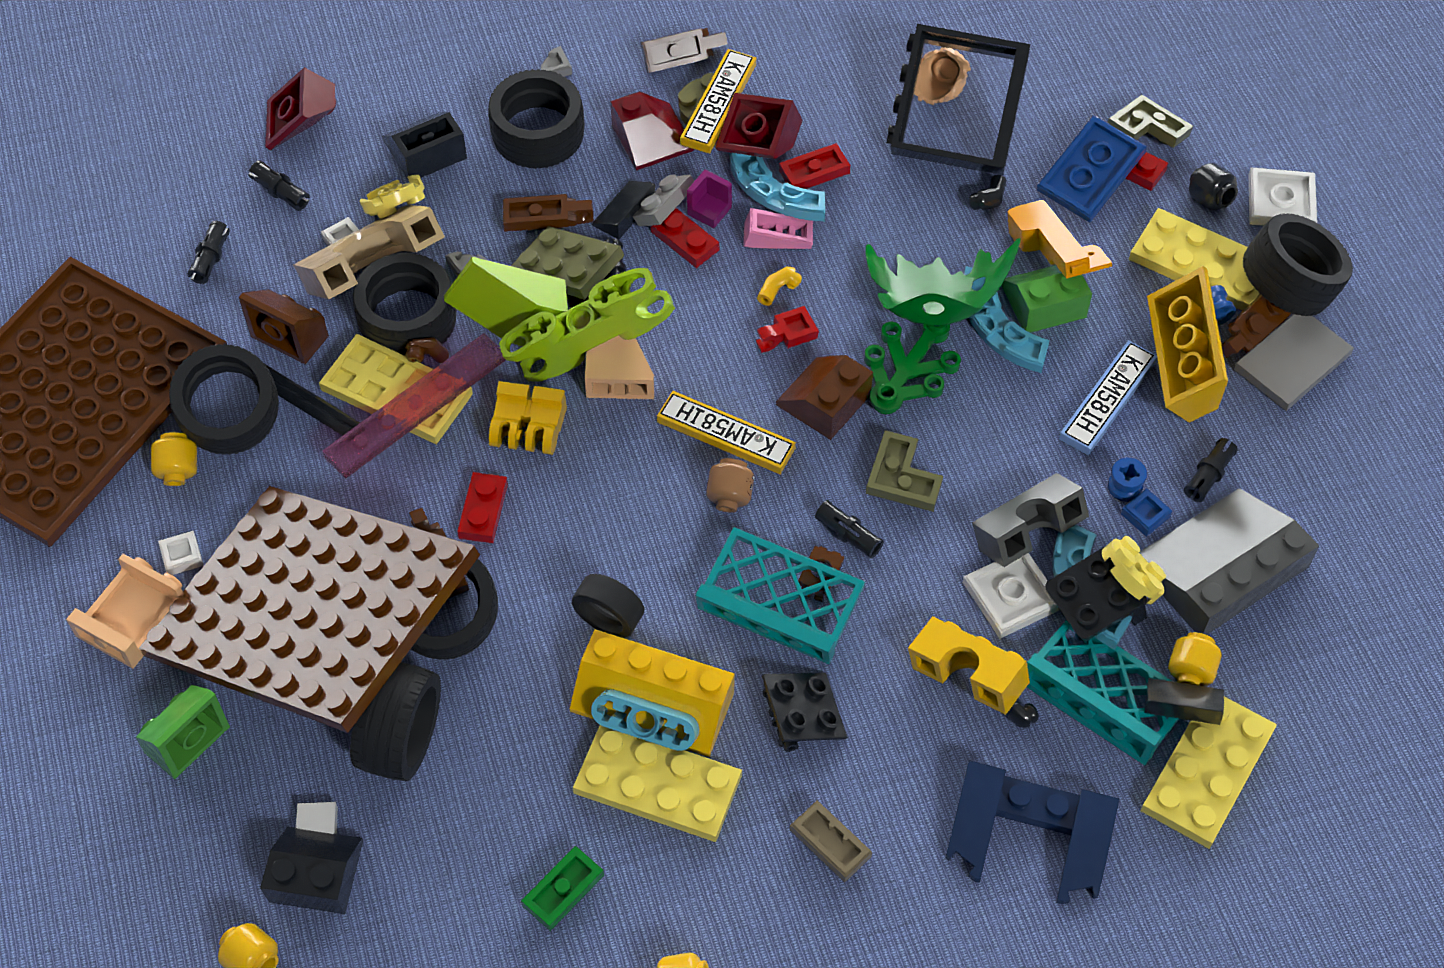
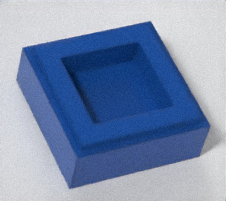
[1121,488,1173,537]

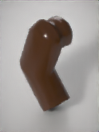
[405,337,449,363]

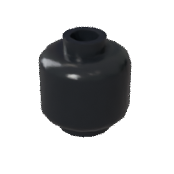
[1189,163,1238,211]

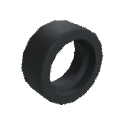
[571,574,645,638]

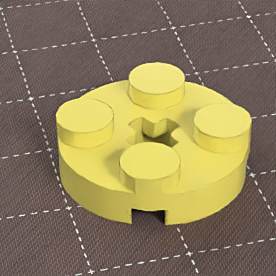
[360,175,425,218]
[1102,536,1166,604]

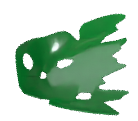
[865,238,1021,326]

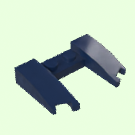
[945,760,1120,904]

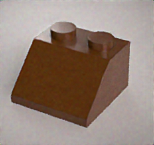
[238,289,329,365]
[776,355,873,440]

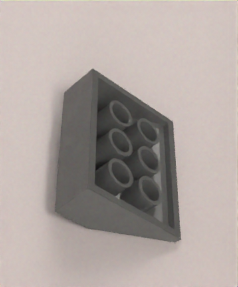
[1139,488,1319,635]

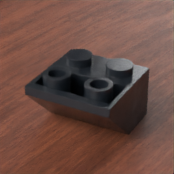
[382,112,467,181]

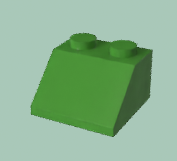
[1001,265,1092,333]
[136,685,230,780]

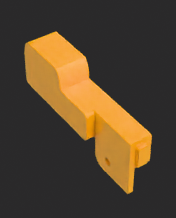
[1007,200,1112,279]

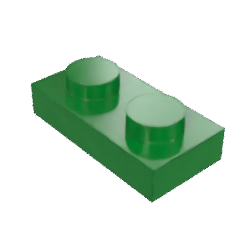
[521,846,604,931]

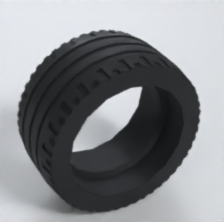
[488,69,585,169]
[1243,213,1353,316]
[353,253,457,356]
[169,344,279,455]
[411,559,498,660]
[350,662,441,781]

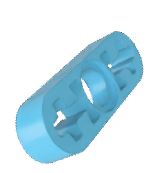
[591,689,699,751]

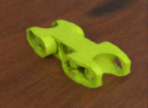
[499,268,675,382]

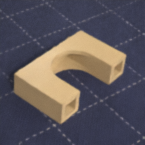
[293,205,445,300]

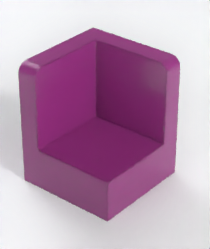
[687,169,732,229]

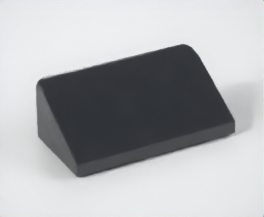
[592,181,655,240]
[1144,678,1224,725]

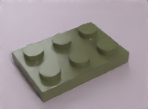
[511,226,624,300]

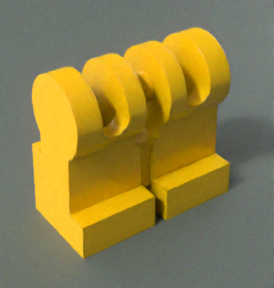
[489,381,567,455]

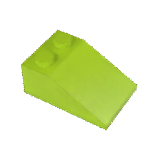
[444,257,568,346]

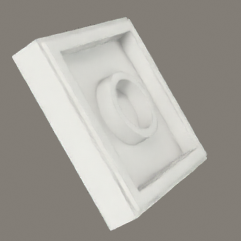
[1248,167,1317,226]
[962,553,1059,639]

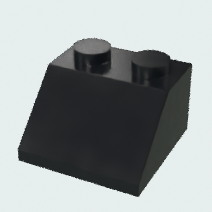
[260,826,364,914]

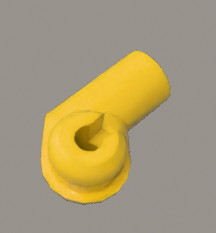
[757,266,802,306]

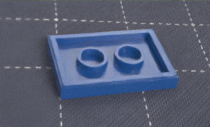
[1037,115,1147,223]

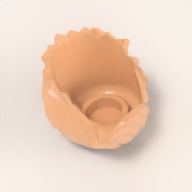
[914,47,971,105]

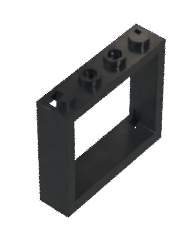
[886,24,1031,175]

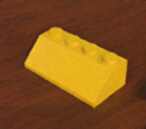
[1147,266,1228,423]
[569,629,735,757]

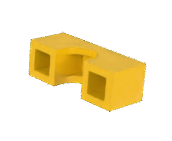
[908,616,1030,715]

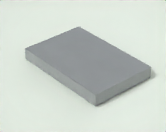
[1234,314,1354,411]

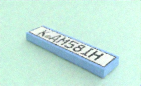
[1059,340,1157,456]

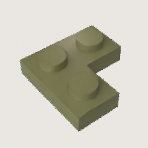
[1107,95,1193,148]
[866,430,943,512]

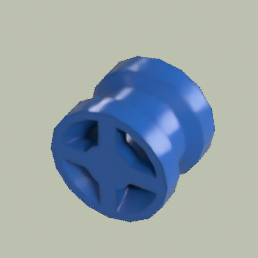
[1211,285,1236,326]
[1108,457,1147,502]

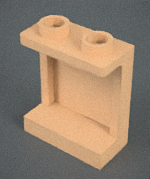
[66,554,184,669]

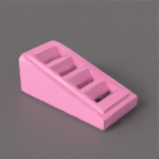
[743,208,813,249]

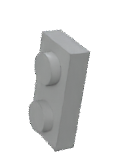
[632,174,694,227]

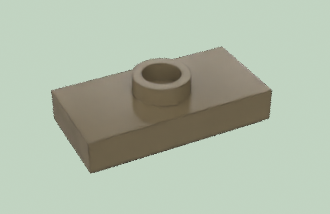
[790,800,872,882]

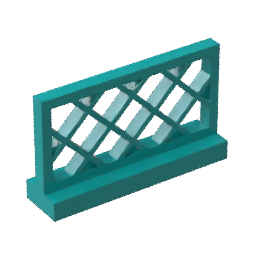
[695,527,865,665]
[1027,621,1179,766]

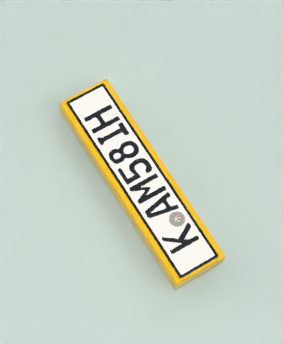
[680,49,757,154]
[657,391,796,475]

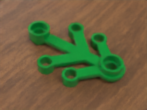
[864,321,961,414]

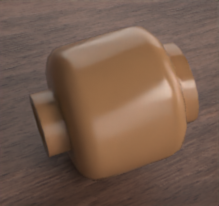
[706,458,754,513]

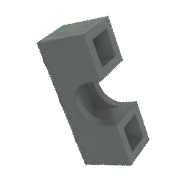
[972,473,1089,567]

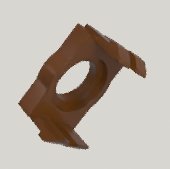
[798,546,844,602]

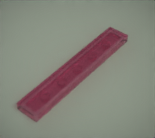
[322,333,506,479]

